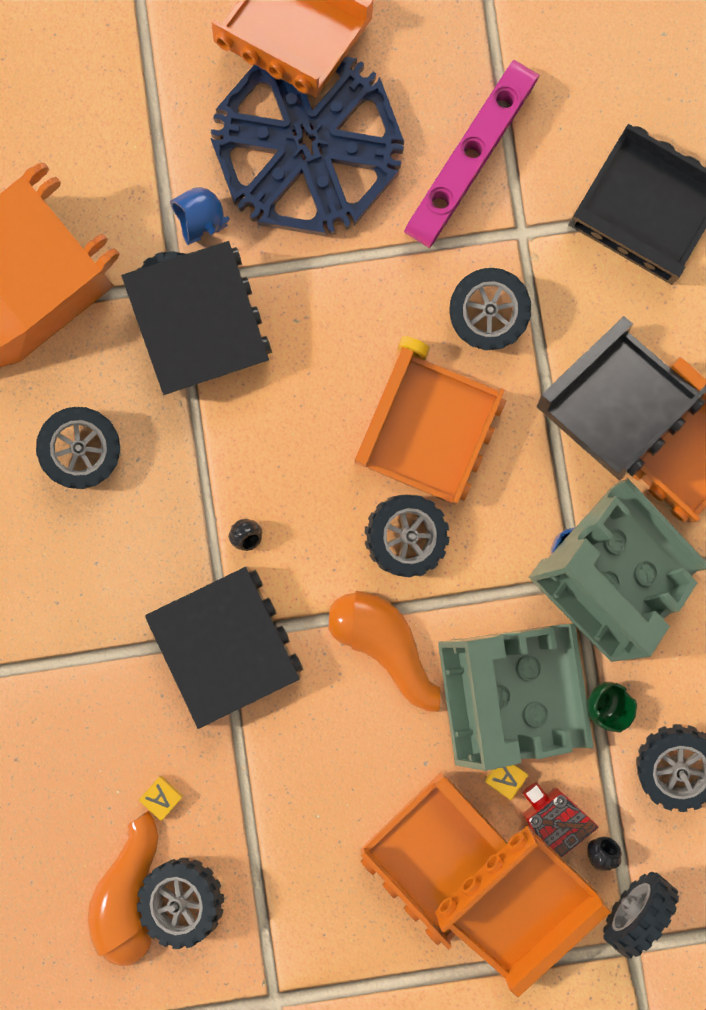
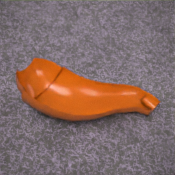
[328,591,441,712]
[88,811,159,966]

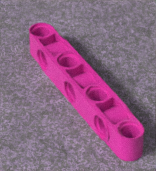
[404,59,540,249]

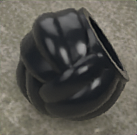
[228,519,262,551]
[587,837,622,871]

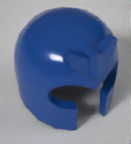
[170,187,230,245]

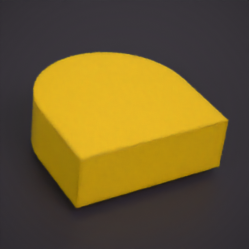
[397,336,430,360]

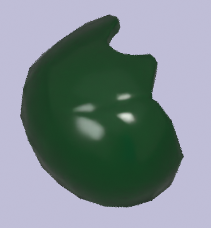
[587,681,637,733]

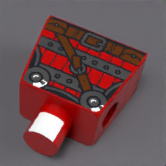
[522,782,599,858]

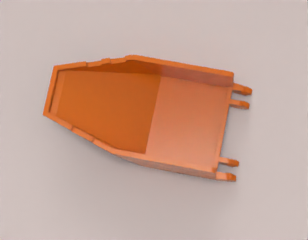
[0,162,120,367]

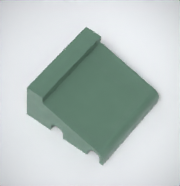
[529,478,706,662]
[438,623,594,771]

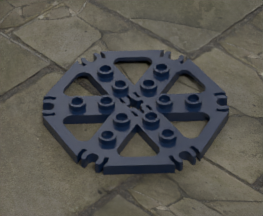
[210,57,404,237]

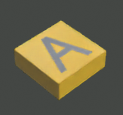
[484,765,528,800]
[138,775,184,821]

